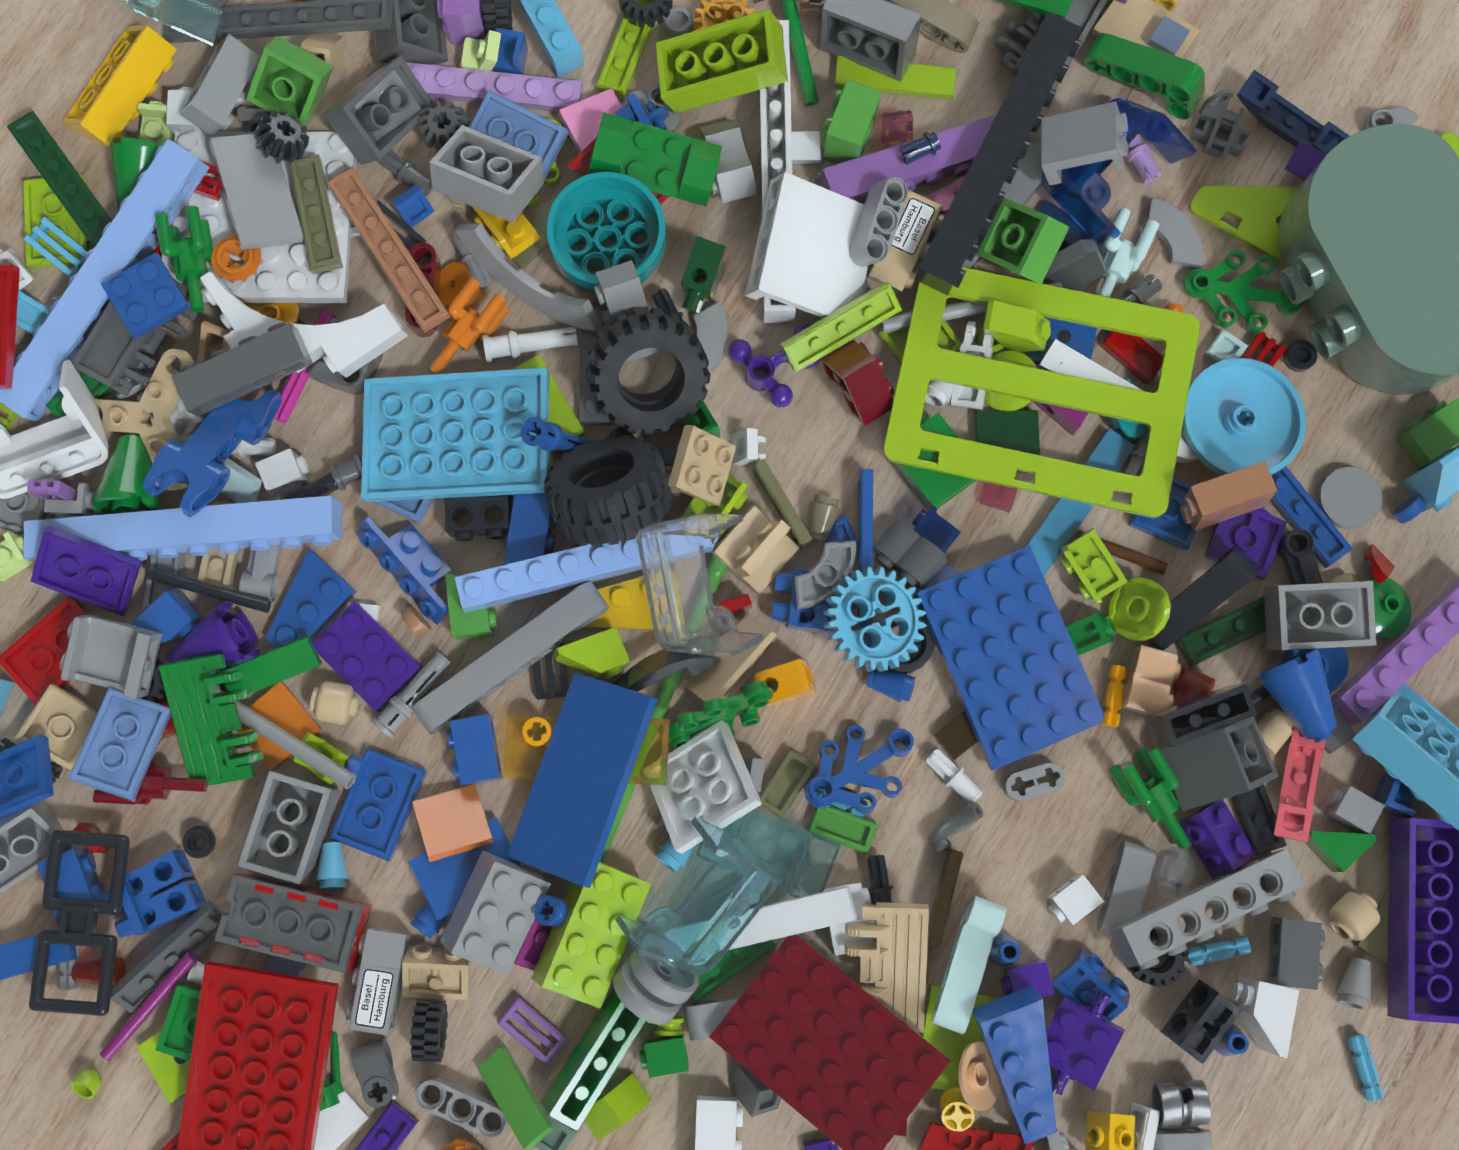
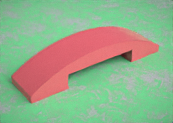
[1273,725,1326,843]

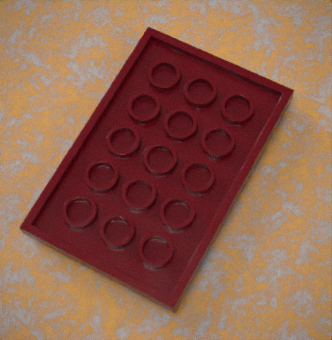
[709,934,951,1150]

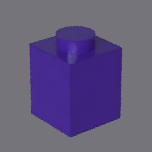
[1000,959,1055,997]

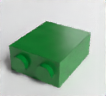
[890,412,977,514]

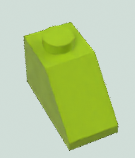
[983,300,1051,352]
[553,627,630,680]

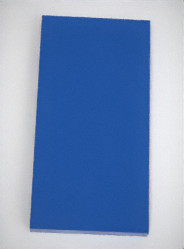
[507,672,658,888]

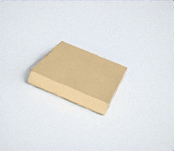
[14,683,98,771]

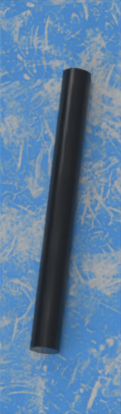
[147,567,271,613]

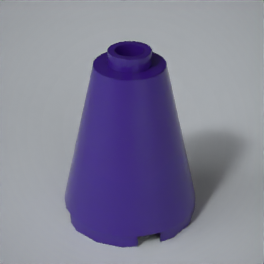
[167,602,260,671]

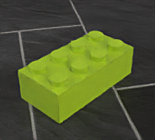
[656,9,788,113]
[531,861,651,1008]

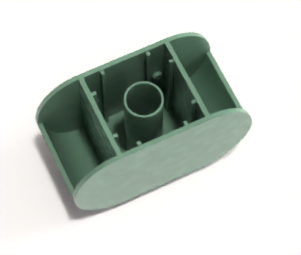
[1278,124,1459,395]

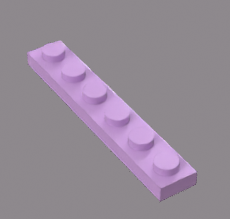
[406,62,583,112]

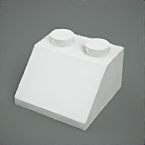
[1231,976,1299,1058]

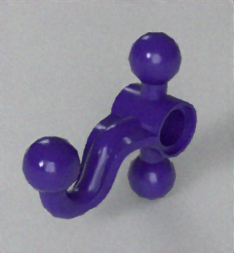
[727,323,820,408]

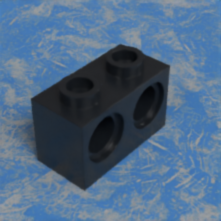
[444,495,512,542]
[1160,979,1242,1064]

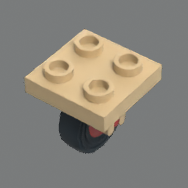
[658,425,736,506]

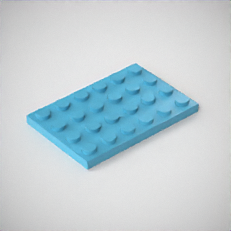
[361,368,550,502]

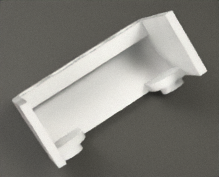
[0,359,109,499]

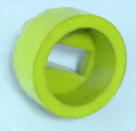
[70,1069,102,1099]

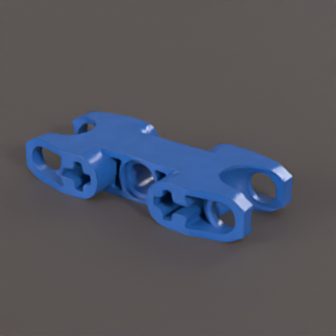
[142,389,282,517]

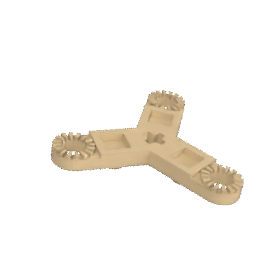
[95,349,194,491]

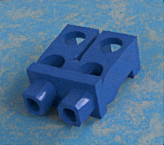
[772,568,855,634]
[102,850,206,938]

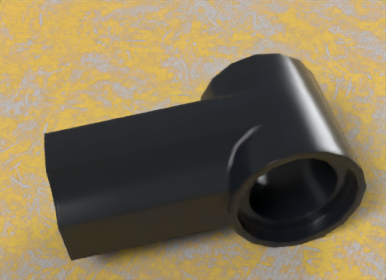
[1276,529,1323,585]

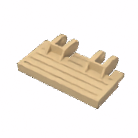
[844,902,929,1033]

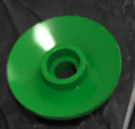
[1365,577,1411,639]

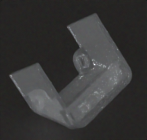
[637,513,763,658]

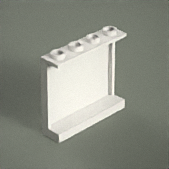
[745,172,879,318]

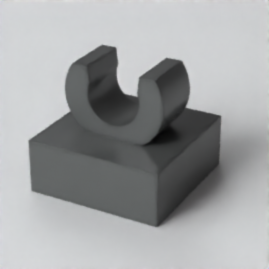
[237,105,270,132]

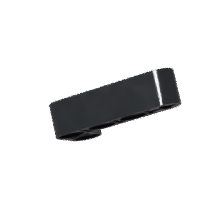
[1149,544,1260,651]

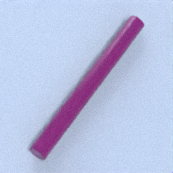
[100,952,197,1061]

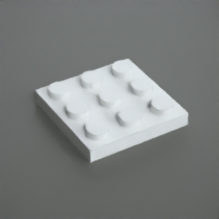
[644,720,762,854]

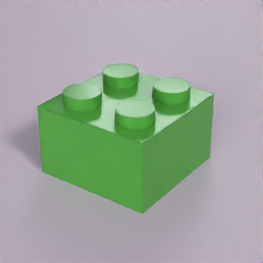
[246,36,334,126]
[820,79,882,164]
[976,197,1069,285]

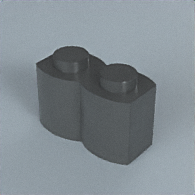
[873,519,948,590]

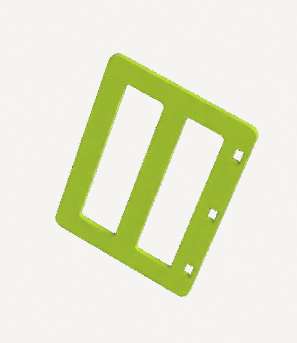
[883,267,1200,518]

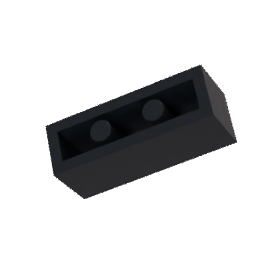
[1144,684,1257,748]

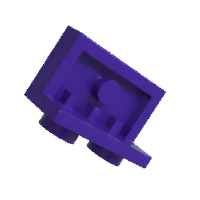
[1179,799,1256,878]

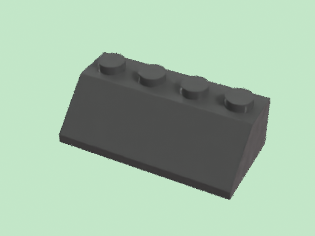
[375,0,448,65]

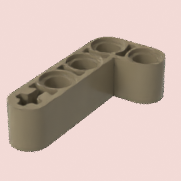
[886,0,979,53]

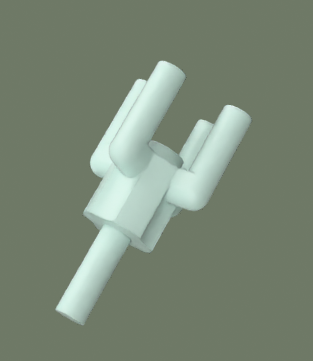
[1097,208,1159,297]

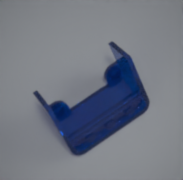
[1041,98,1197,245]

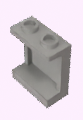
[1041,101,1128,185]
[60,614,162,699]

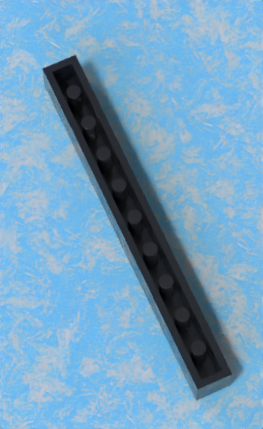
[914,12,1082,296]

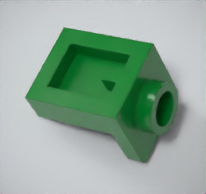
[1065,612,1116,656]

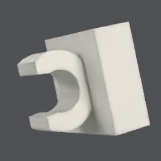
[731,428,766,466]

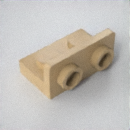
[402,944,471,1000]

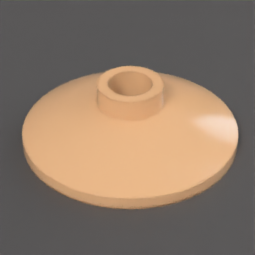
[959,1041,1000,1111]

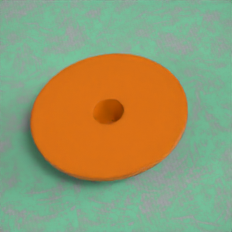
[439,262,471,307]

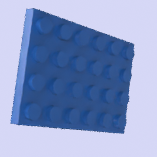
[914,545,1104,771]

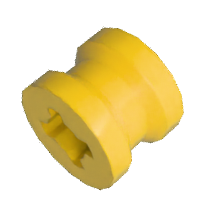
[940,1088,975,1132]

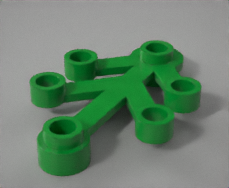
[1184,249,1303,333]
[666,681,773,748]

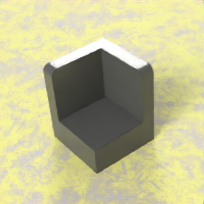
[731,1064,781,1117]

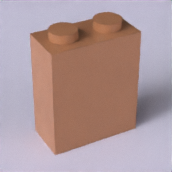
[1180,461,1277,531]

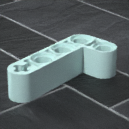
[931,895,1007,1034]

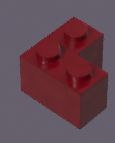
[820,339,895,426]

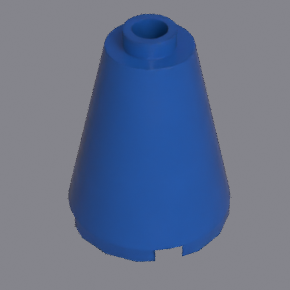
[1257,649,1337,743]

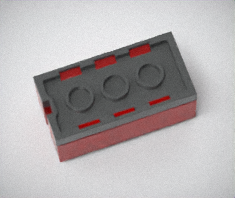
[214,874,372,973]

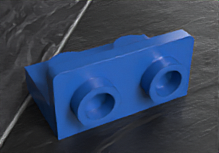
[1052,948,1130,1021]

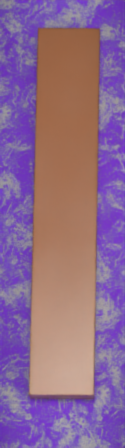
[326,166,451,333]

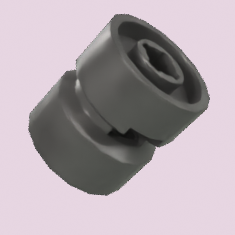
[1152,1080,1211,1128]

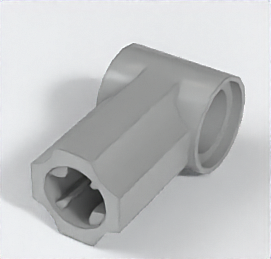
[239,545,281,602]

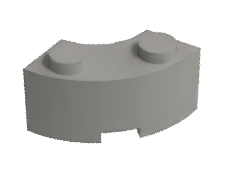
[699,119,758,203]

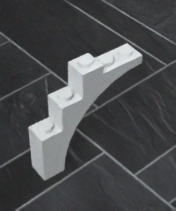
[200,271,408,377]

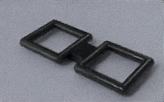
[29,830,130,1016]

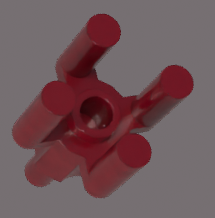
[93,760,208,805]

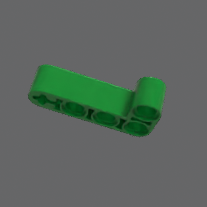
[1083,33,1205,120]

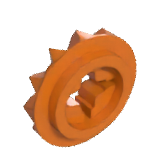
[211,235,263,283]

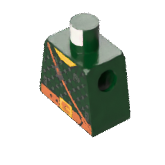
[681,236,729,314]

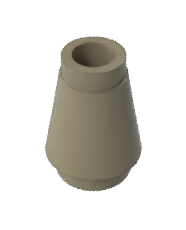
[809,494,841,542]

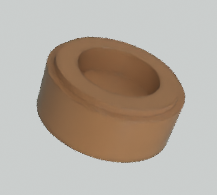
[401,606,432,637]

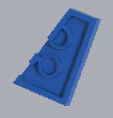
[265,548,356,648]

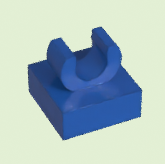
[392,184,435,228]

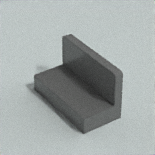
[1044,239,1108,290]

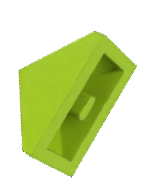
[584,1072,652,1140]

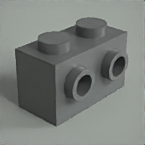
[1267,917,1325,990]

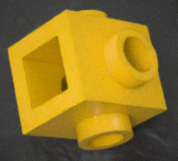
[1085,1111,1135,1150]

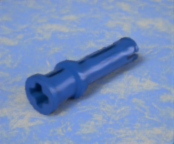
[521,417,590,453]

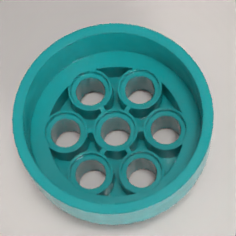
[547,172,666,293]

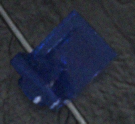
[911,506,961,554]

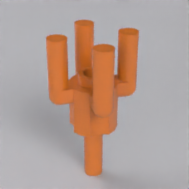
[428,277,510,375]

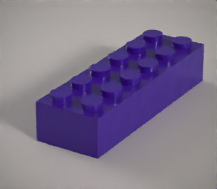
[1387,818,1459,1024]

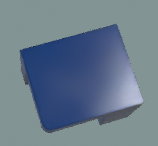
[493,28,528,75]
[1373,775,1417,818]

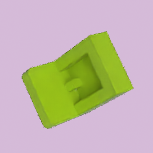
[291,732,349,785]

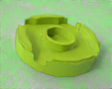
[1108,578,1171,641]

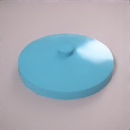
[1182,358,1306,476]

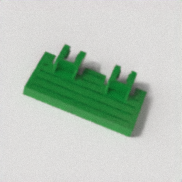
[159,653,263,786]

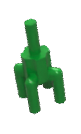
[155,206,214,313]
[1108,747,1192,851]

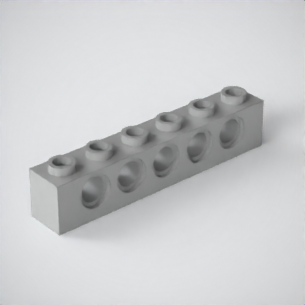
[1109,849,1305,970]

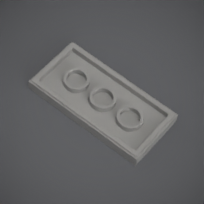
[210,134,304,250]

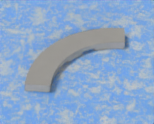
[454,223,602,331]

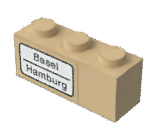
[869,190,945,294]

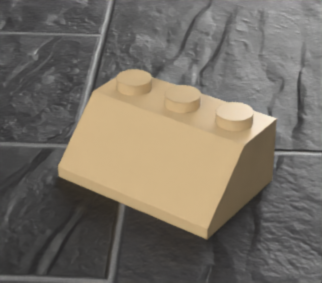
[684,614,777,704]

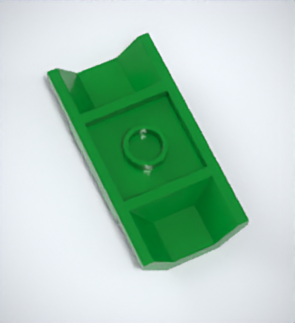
[588,112,722,206]

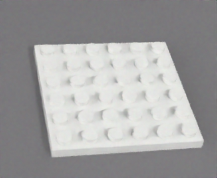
[162,131,356,303]

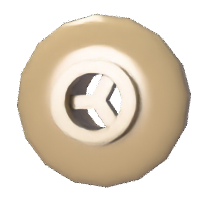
[310,681,360,726]
[1329,892,1380,941]

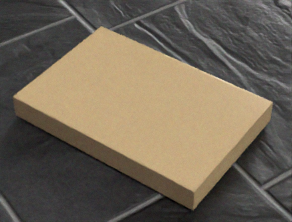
[1091,0,1200,58]

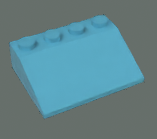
[1353,683,1459,830]

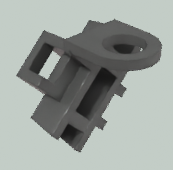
[1191,89,1251,160]

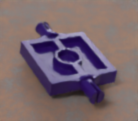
[1203,507,1287,580]
[1046,990,1125,1095]

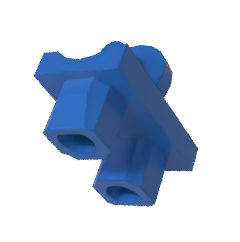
[615,93,669,130]

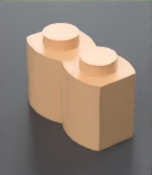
[1122,645,1181,715]

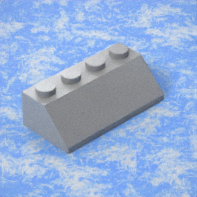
[0,800,72,895]

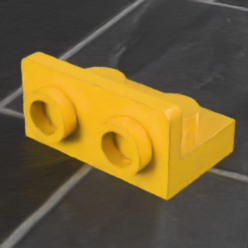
[473,207,541,260]

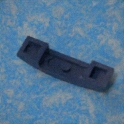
[1237,70,1350,154]

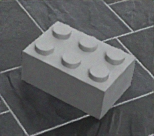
[429,125,543,223]
[238,771,340,885]
[440,851,551,974]

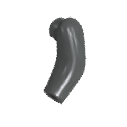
[928,803,983,853]

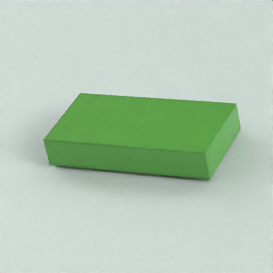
[807,806,879,854]

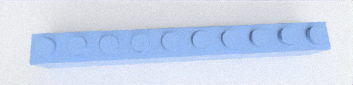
[0,139,210,422]
[23,496,343,563]

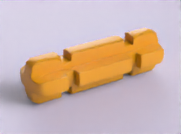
[1101,665,1128,728]

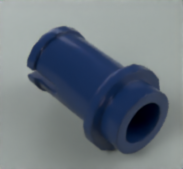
[899,132,941,165]

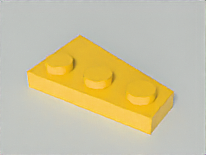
[584,571,680,632]

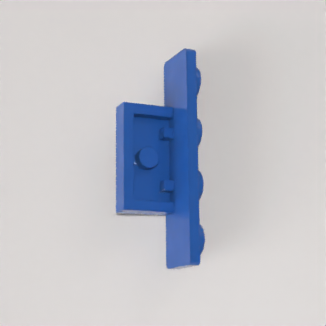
[357,516,452,625]

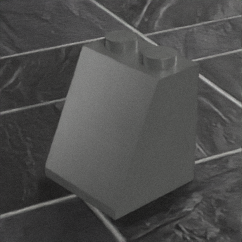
[1160,716,1279,811]

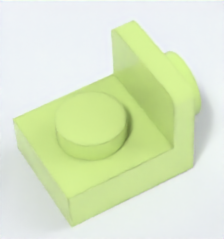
[460,30,501,71]
[137,101,174,149]
[0,531,34,582]

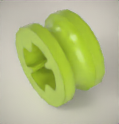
[654,1016,684,1036]

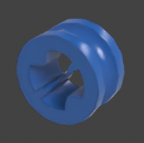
[534,895,568,927]

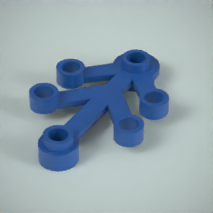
[805,725,914,814]

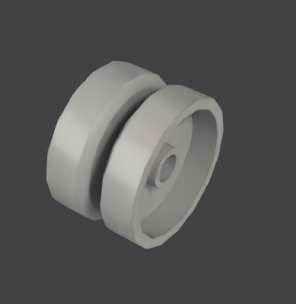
[613,937,699,1025]

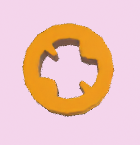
[522,717,552,747]

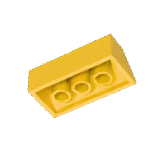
[61,25,177,147]

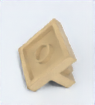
[711,505,800,595]

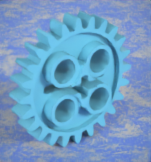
[823,567,926,672]

